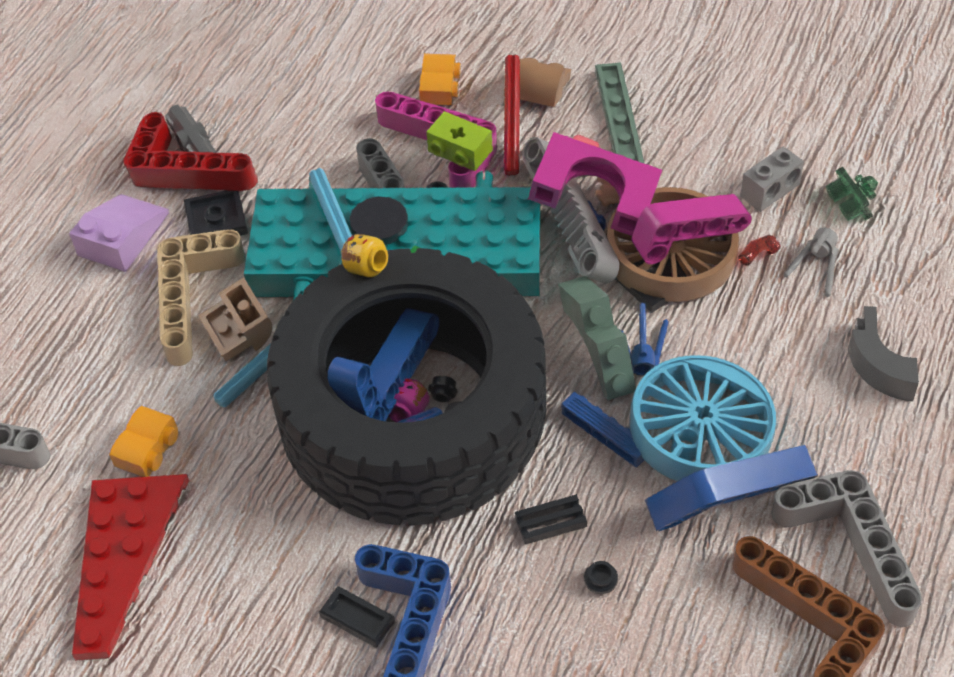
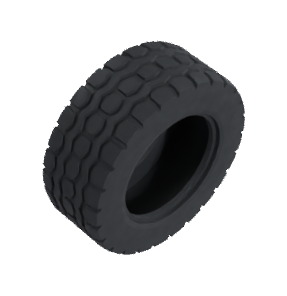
[267,248,546,525]

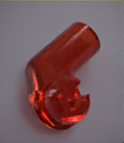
[738,235,781,266]

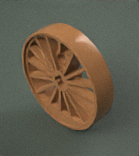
[606,187,739,302]

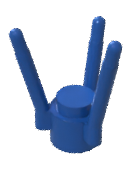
[621,303,669,376]

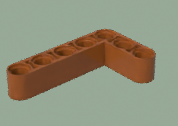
[733,536,885,677]

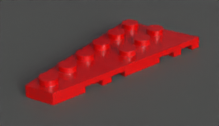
[72,474,190,661]

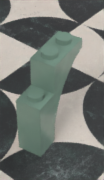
[558,276,636,400]

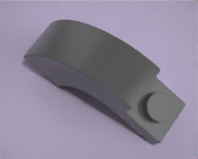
[848,306,919,401]

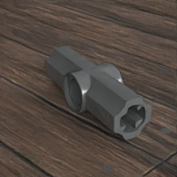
[165,104,217,153]

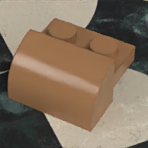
[504,58,571,107]
[198,277,273,362]

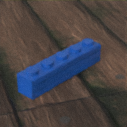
[561,392,644,468]

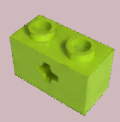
[426,111,493,171]

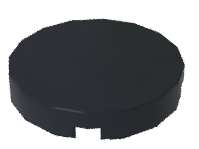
[349,196,409,245]

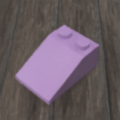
[69,194,169,272]

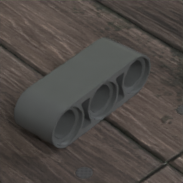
[356,138,404,188]

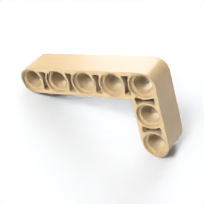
[157,230,245,366]

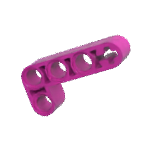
[631,194,752,265]

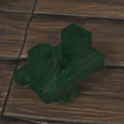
[825,167,878,221]

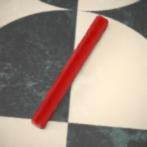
[504,54,520,176]

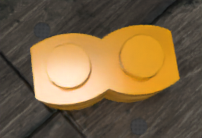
[419,53,461,105]
[109,406,178,477]

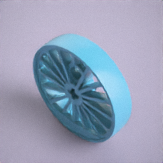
[629,355,776,481]

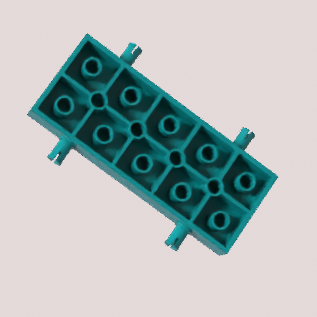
[244,171,540,300]

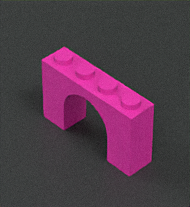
[528,132,663,236]

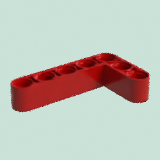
[124,112,258,191]

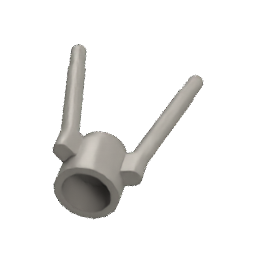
[783,227,839,297]

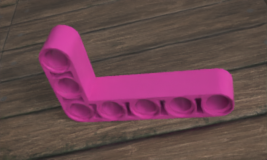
[375,91,497,188]

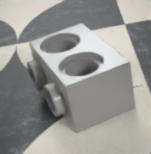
[740,146,804,212]

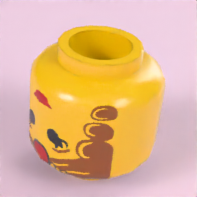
[341,234,388,277]

